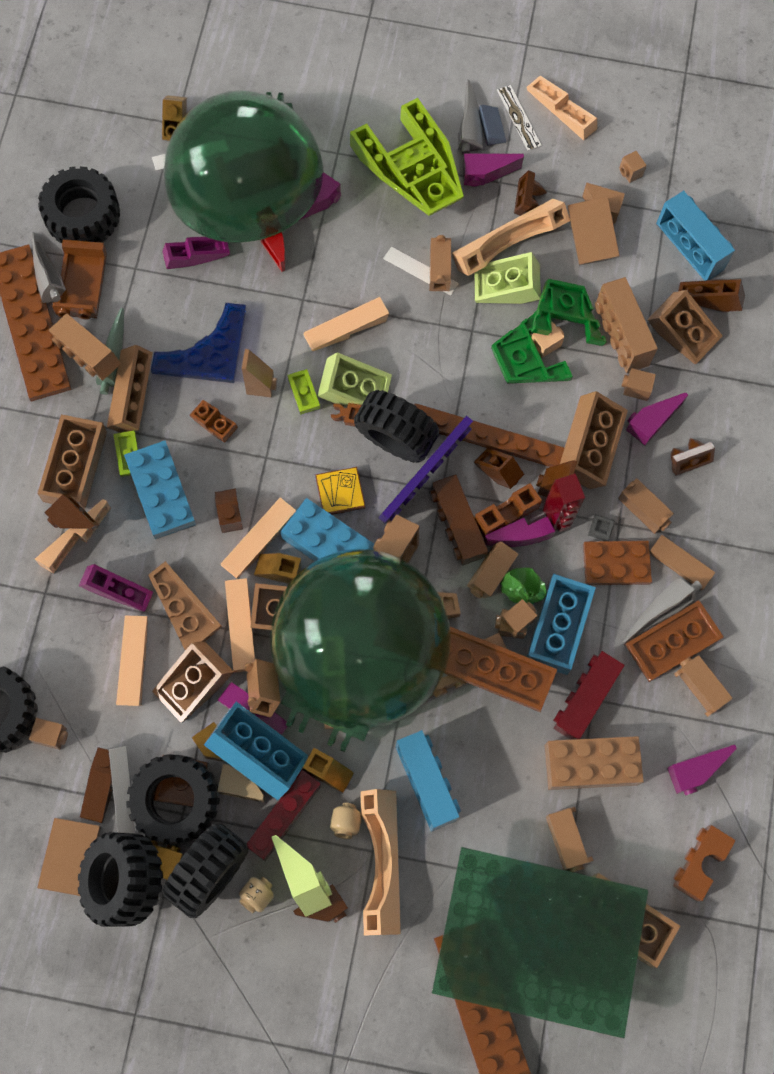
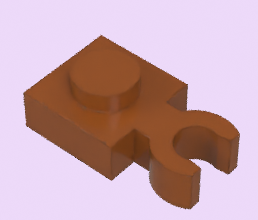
[331,403,361,427]

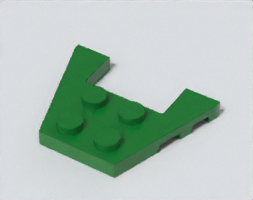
[531,279,607,346]
[491,310,573,384]

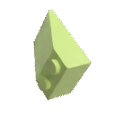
[475,252,541,304]
[317,352,392,406]
[272,835,332,917]

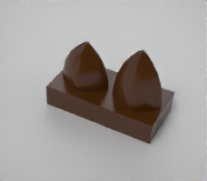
[514,170,547,216]
[671,438,715,476]

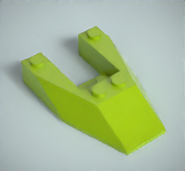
[350,98,464,216]

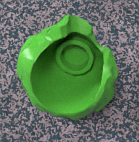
[501,568,547,605]

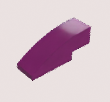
[162,235,230,269]
[484,517,555,547]
[217,682,290,735]

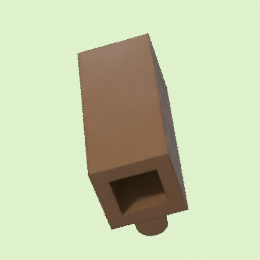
[429,235,451,291]
[618,478,674,534]
[467,541,519,599]
[674,655,733,717]
[245,659,281,718]
[546,807,594,873]

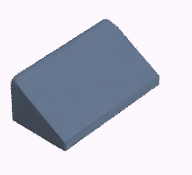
[479,105,506,146]

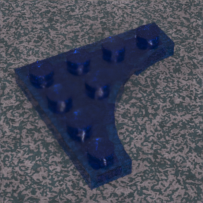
[151,303,247,383]

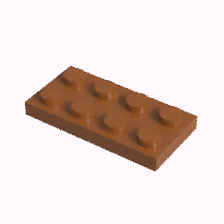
[625,600,724,682]

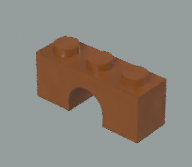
[475,483,542,539]
[673,825,736,902]

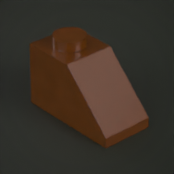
[474,448,525,489]
[215,488,243,533]
[44,494,100,529]
[293,884,348,923]

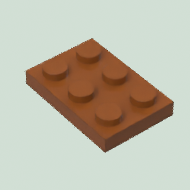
[583,541,652,585]

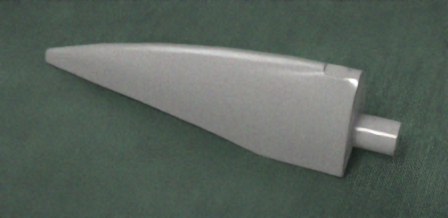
[458,79,483,155]
[32,232,66,303]
[623,578,702,645]

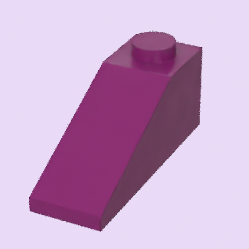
[463,154,524,187]
[284,171,341,225]
[626,392,688,445]
[79,564,153,612]
[667,745,737,796]

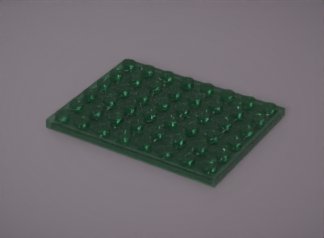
[431,847,648,1038]

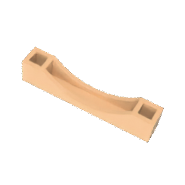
[452,199,570,276]
[361,789,401,935]

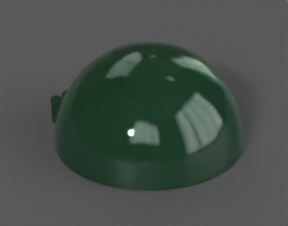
[164,90,324,242]
[270,549,451,752]

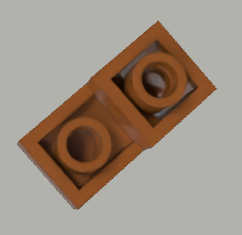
[190,400,238,443]

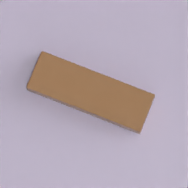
[649,535,716,591]

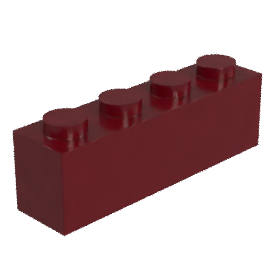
[543,473,585,532]
[553,651,625,740]
[247,770,321,862]

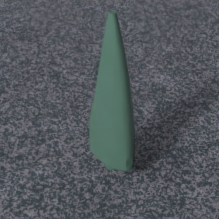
[96,308,124,395]

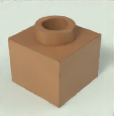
[619,151,647,183]

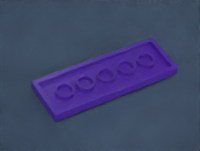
[378,415,473,524]

